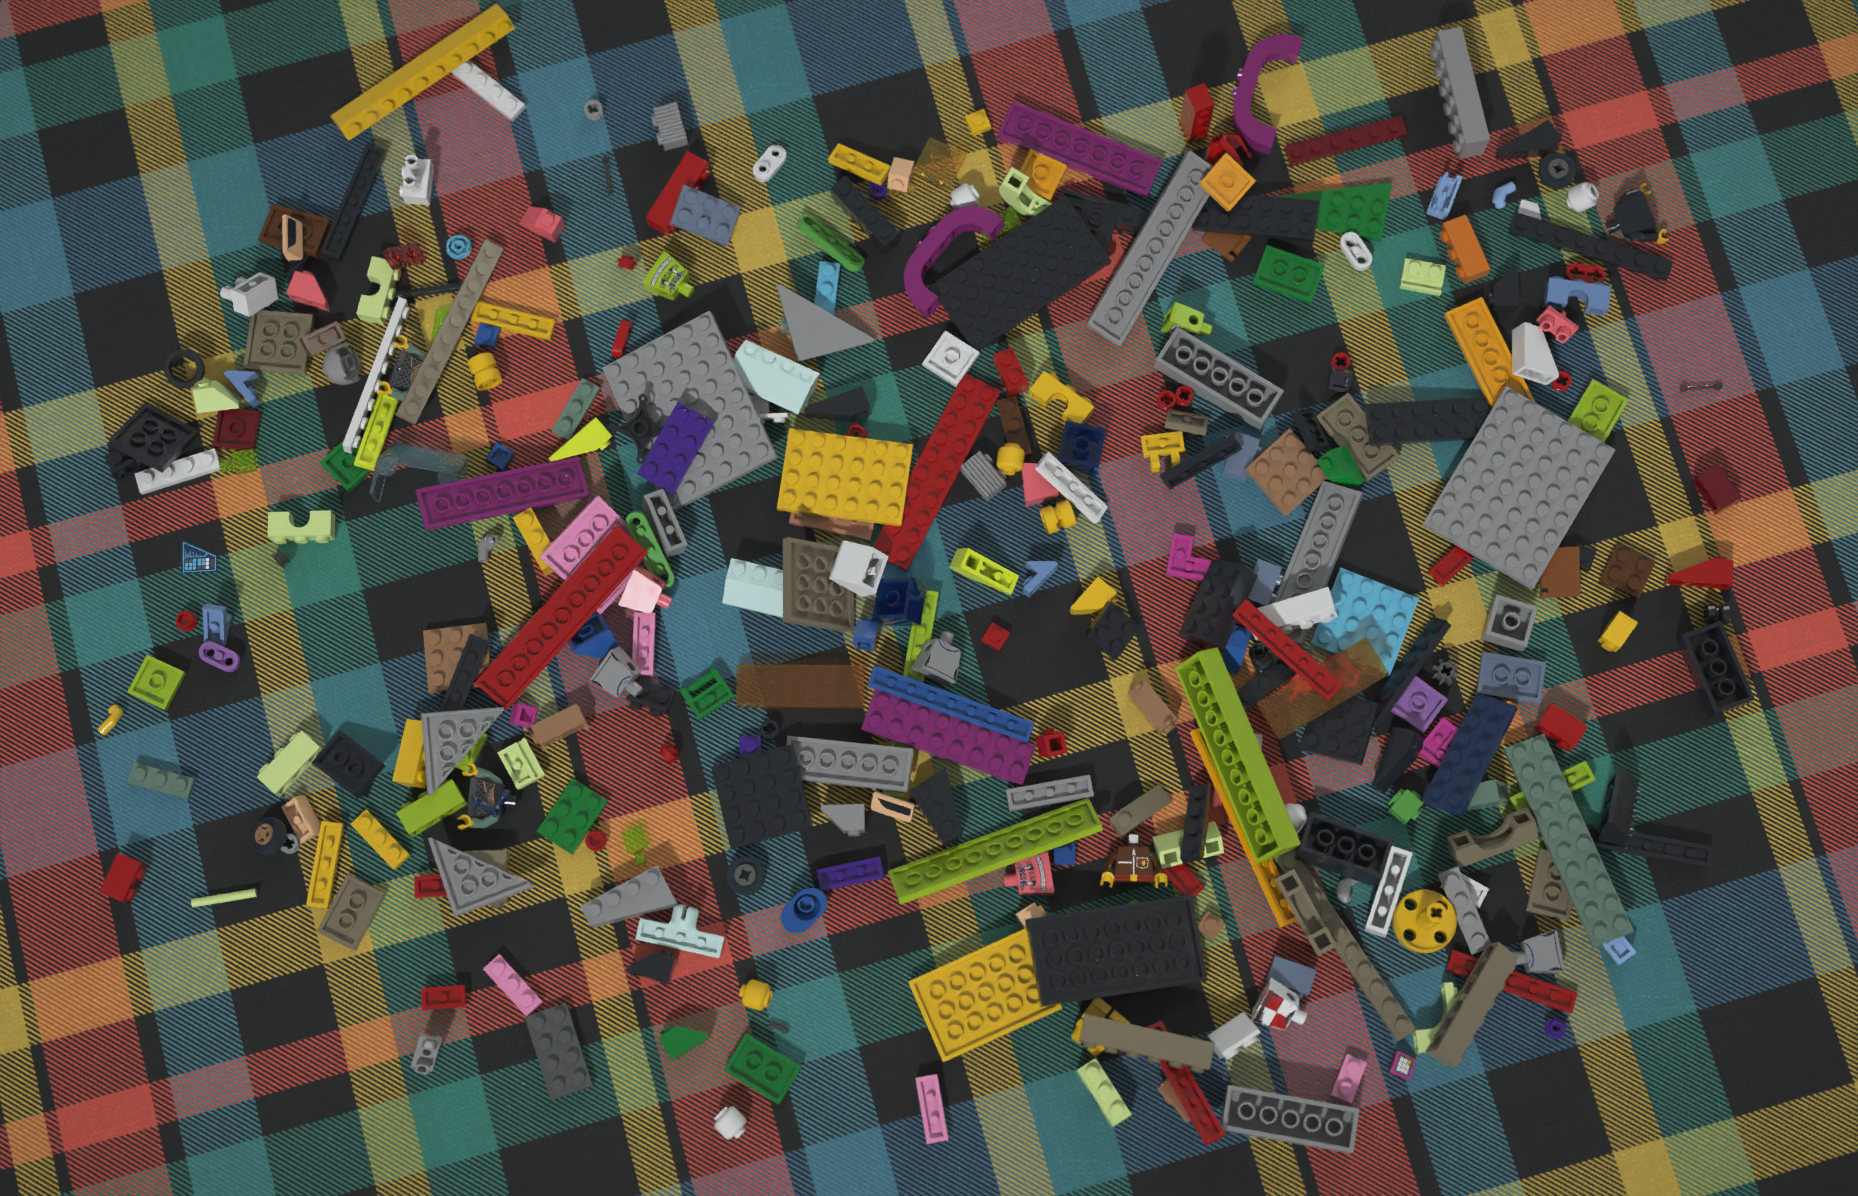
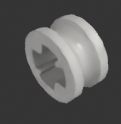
[584,100,603,121]
[280,833,300,854]

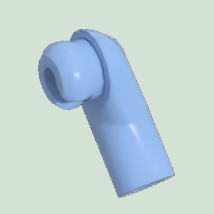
[1492,182,1516,209]

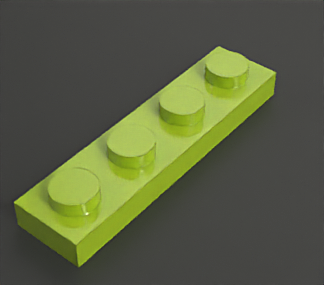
[1509,761,1596,812]

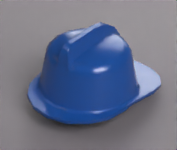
[781,888,828,933]

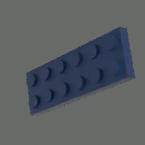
[1422,693,1518,817]

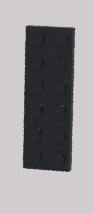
[1191,194,1320,242]
[1364,396,1489,446]

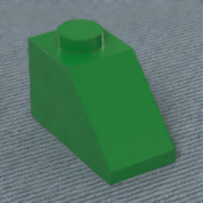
[1317,446,1365,490]
[658,1026,710,1062]

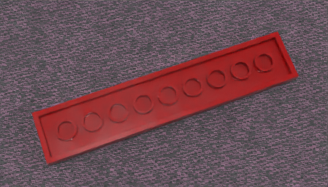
[873,374,1001,572]
[474,524,648,710]

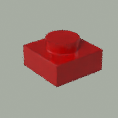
[981,622,1010,652]

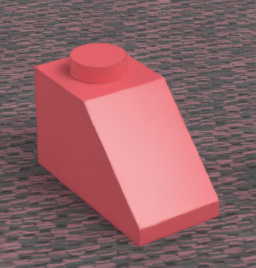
[519,207,565,243]
[286,271,330,312]

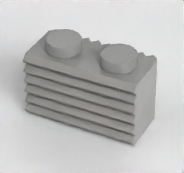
[651,102,688,151]
[961,451,1007,501]

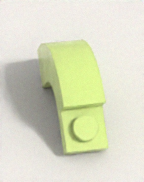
[999,167,1052,217]
[1412,982,1458,1054]

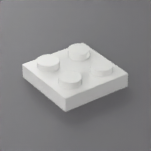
[922,331,980,387]

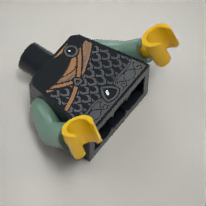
[376,335,441,401]
[457,763,518,829]

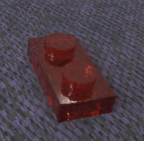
[382,242,427,270]

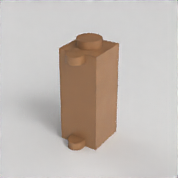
[1127,680,1178,735]
[530,703,590,752]

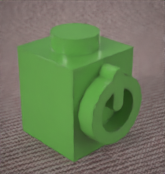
[1388,789,1423,825]

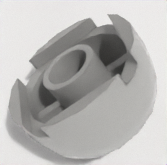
[322,343,362,385]

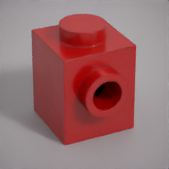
[1035,728,1068,757]

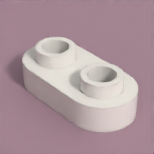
[753,145,786,182]
[1340,232,1372,271]

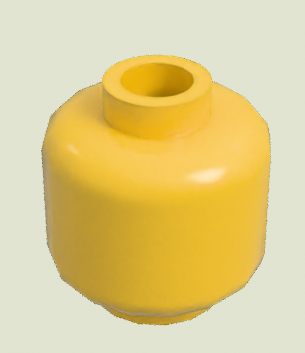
[996,443,1025,475]
[739,980,773,1011]

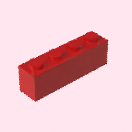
[1179,83,1214,143]
[646,151,711,236]

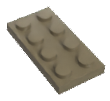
[1316,393,1400,483]

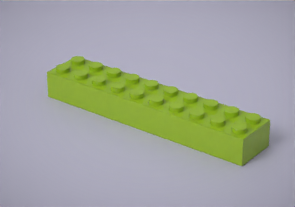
[1175,647,1301,864]

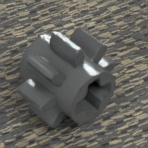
[1432,659,1458,685]

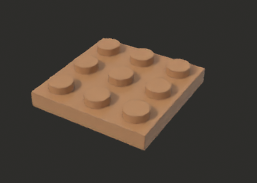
[1244,428,1327,517]
[423,623,491,694]

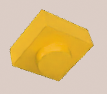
[965,109,991,137]

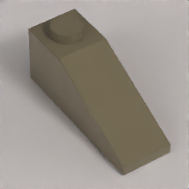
[1108,784,1172,839]

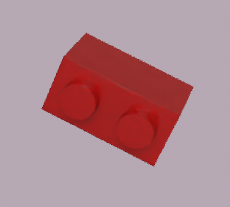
[993,347,1029,397]
[1534,703,1588,751]
[99,853,147,904]

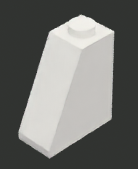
[1512,322,1559,385]

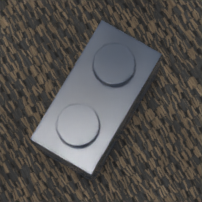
[1222,432,1262,483]
[1247,559,1283,608]
[1265,956,1317,999]

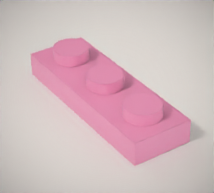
[632,612,656,676]
[483,954,543,1016]
[916,1074,948,1144]

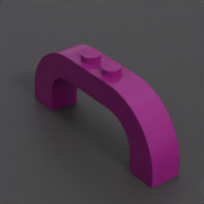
[1231,34,1303,155]
[904,206,1005,319]

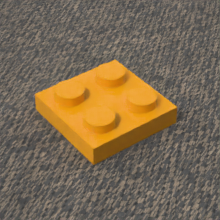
[1020,149,1067,202]
[1198,153,1256,212]

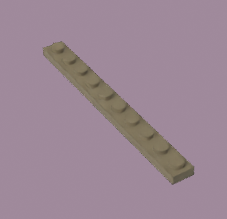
[396,239,503,425]
[1274,849,1416,1042]

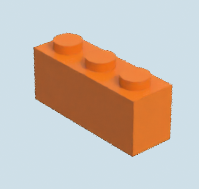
[1439,215,1490,284]

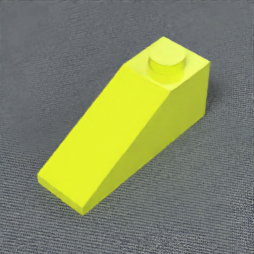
[548,417,612,462]
[949,548,1019,595]

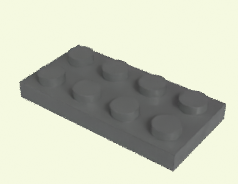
[525,1003,593,1101]

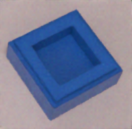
[486,442,515,472]

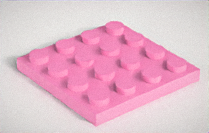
[539,495,646,614]

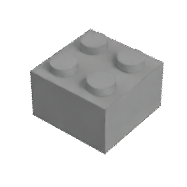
[1481,595,1538,652]

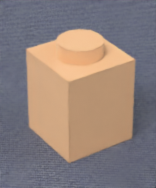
[887,157,914,192]

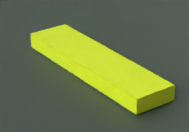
[354,394,400,471]

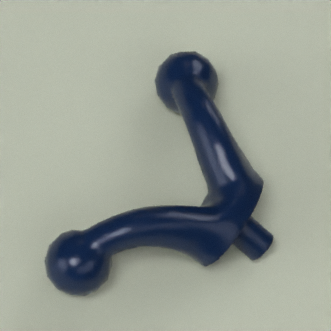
[471,789,510,817]

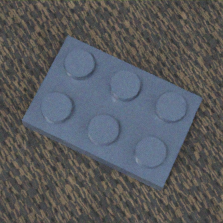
[669,185,741,246]
[1476,652,1546,705]

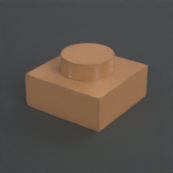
[1197,911,1226,942]

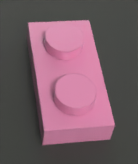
[1330,1054,1367,1104]

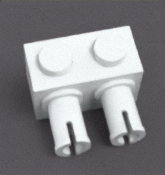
[400,154,434,205]
[220,272,278,317]

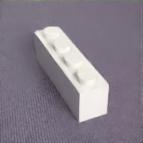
[1252,587,1338,641]
[1364,846,1413,938]

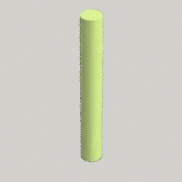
[191,888,257,907]

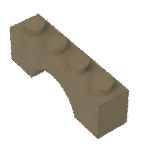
[1447,808,1538,868]
[1274,869,1337,956]

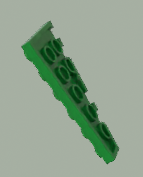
[1272,183,1392,242]

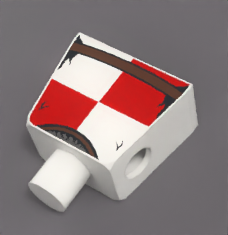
[1251,978,1307,1030]

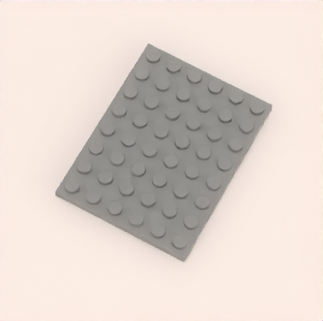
[602,311,778,512]
[1422,386,1615,590]

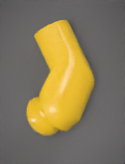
[97,705,123,735]

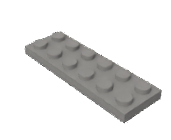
[786,736,914,792]

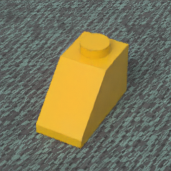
[1070,577,1117,615]
[1598,611,1638,652]

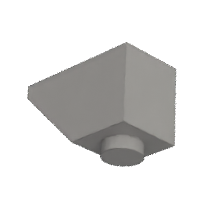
[821,804,865,836]

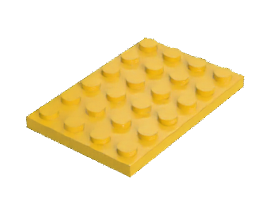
[777,428,913,527]
[908,928,1063,1062]

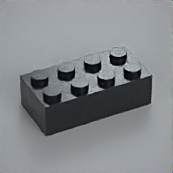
[1179,559,1258,651]
[1676,621,1755,718]
[1294,812,1393,888]

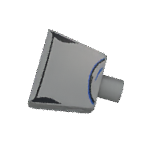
[912,631,961,685]
[589,646,643,697]
[1512,930,1565,973]

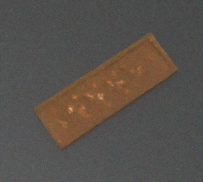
[1256,637,1389,740]
[736,664,864,709]

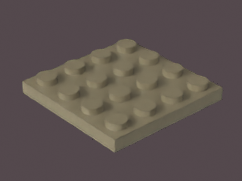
[783,537,854,633]

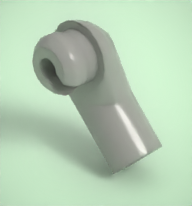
[478,534,499,562]
[1337,877,1359,903]

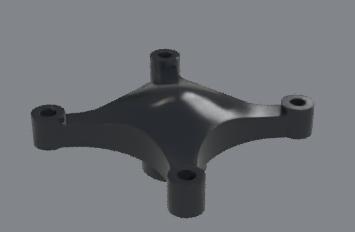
[607,394,664,465]

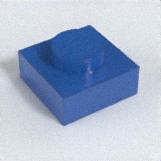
[474,323,501,349]
[1054,843,1075,865]

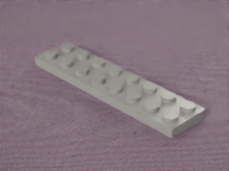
[1273,481,1363,646]

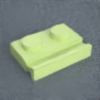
[1399,258,1446,296]
[498,738,546,790]

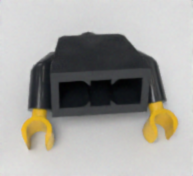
[1605,183,1669,244]

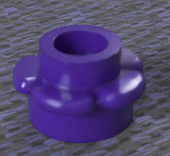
[867,182,887,201]
[1544,1017,1566,1039]

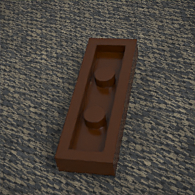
[996,396,1032,457]

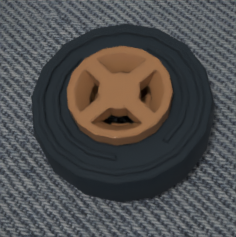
[251,817,287,856]

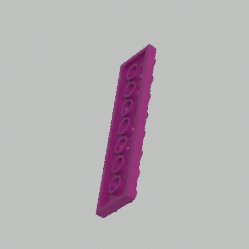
[997,101,1163,198]
[415,456,589,532]
[861,689,1036,786]

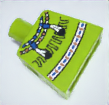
[642,251,695,300]
[1160,302,1212,337]

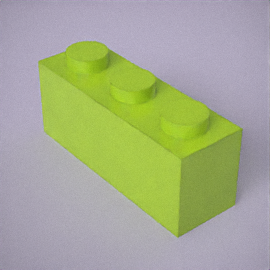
[396,779,468,837]

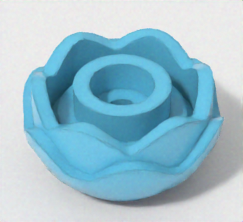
[446,234,472,260]

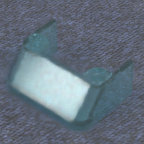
[369,442,468,502]

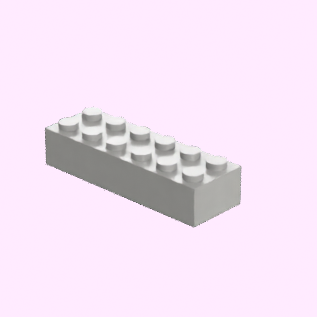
[1430,27,1490,159]
[1154,327,1284,431]
[1220,1085,1359,1154]

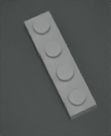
[1006,775,1094,812]
[1438,866,1491,955]

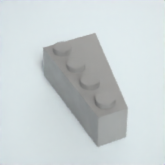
[580,865,678,928]

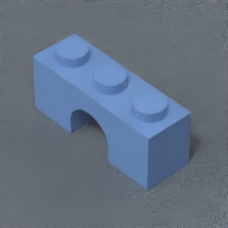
[1543,276,1611,316]

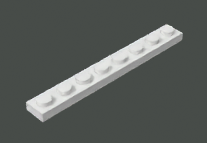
[342,297,410,454]

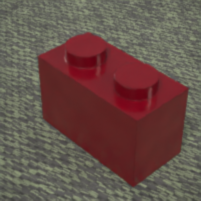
[1692,463,1741,515]

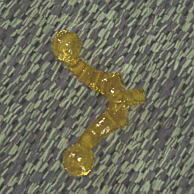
[886,175,916,197]

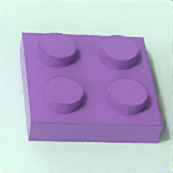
[1391,676,1448,734]

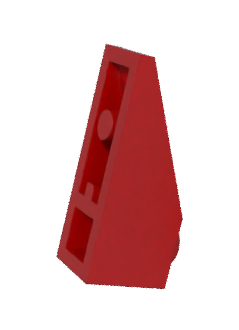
[1664,556,1734,590]

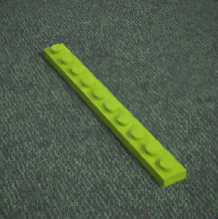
[883,589,939,799]

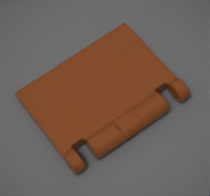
[1201,232,1253,262]
[1539,546,1581,599]

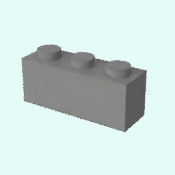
[640,489,688,558]

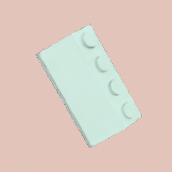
[733,340,820,415]
[722,558,783,618]

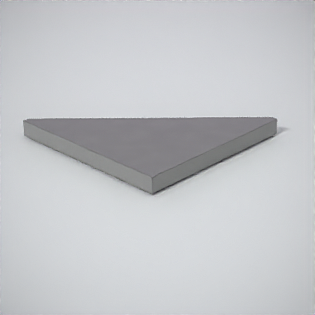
[776,284,874,362]
[421,707,504,796]
[428,837,534,917]

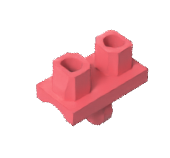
[1536,305,1579,344]

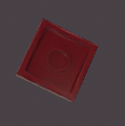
[212,408,261,452]

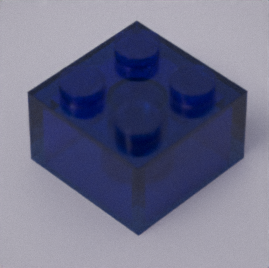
[1057,421,1107,475]
[872,577,927,626]

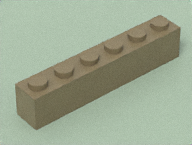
[1426,942,1519,1067]
[1079,1014,1215,1073]

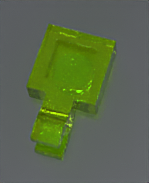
[219,449,257,474]
[621,826,648,866]

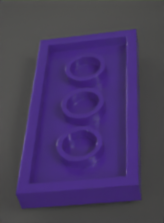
[637,402,715,495]

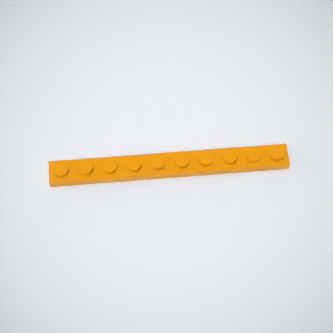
[1190,728,1297,928]

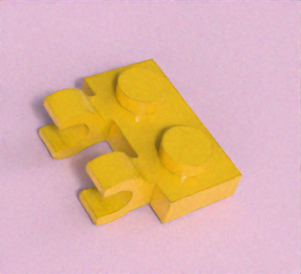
[1140,431,1185,473]

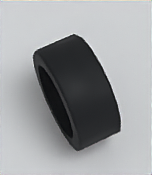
[164,349,205,389]

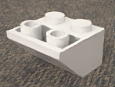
[829,541,889,597]
[1206,1012,1261,1060]

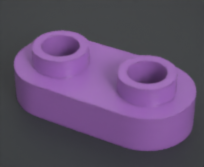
[199,641,240,672]

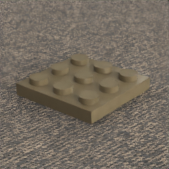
[243,310,315,376]

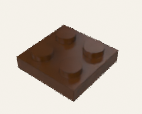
[1598,543,1656,600]

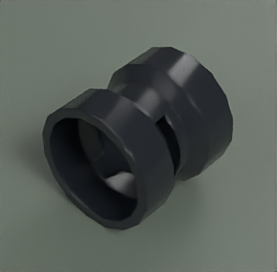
[1704,604,1730,625]
[1248,643,1274,672]

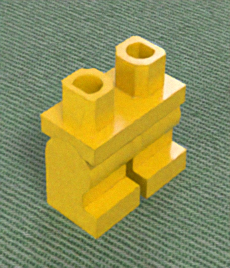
[1071,998,1130,1057]

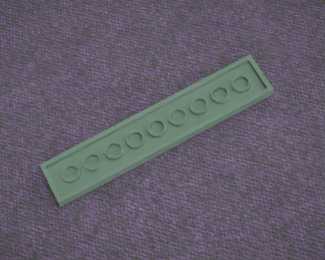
[1503,733,1634,948]

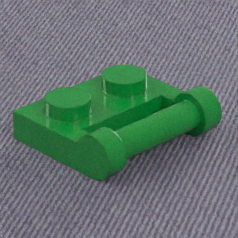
[679,666,735,720]

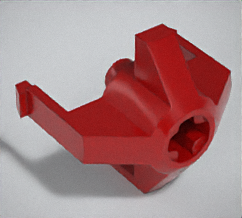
[1203,134,1252,166]

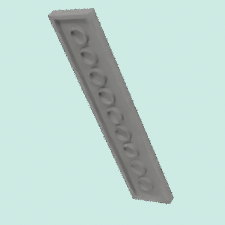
[1085,151,1213,346]

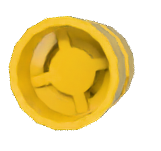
[467,353,503,391]
[1039,499,1076,534]

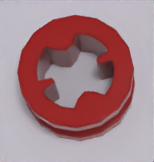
[1331,352,1350,370]
[1551,371,1572,392]
[1175,386,1194,406]
[1157,390,1176,411]

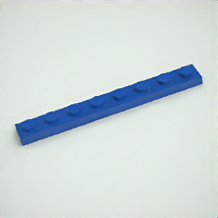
[867,665,1034,743]

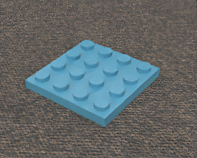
[1310,567,1419,676]

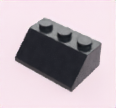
[1598,765,1640,846]

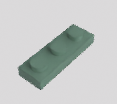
[551,378,601,441]
[127,762,196,800]

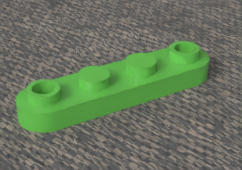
[797,214,865,272]
[625,511,675,589]

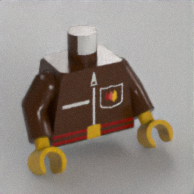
[1100,835,1168,888]

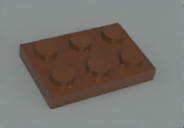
[258,204,331,257]

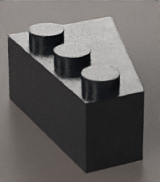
[909,768,962,848]

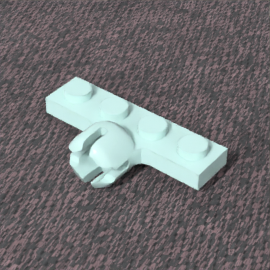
[636,904,725,958]

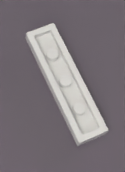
[451,60,526,122]
[135,448,222,495]
[1034,452,1108,524]

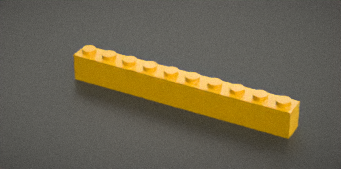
[331,4,515,141]

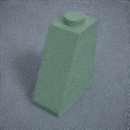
[1466,779,1510,811]

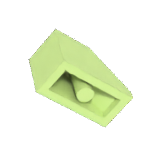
[192,379,242,413]

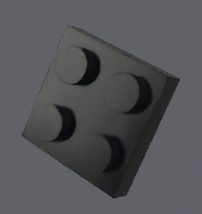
[1084,601,1140,660]

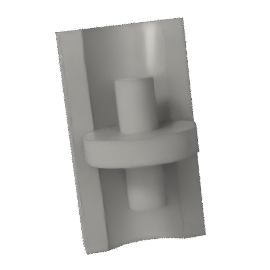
[411,1032,442,1075]

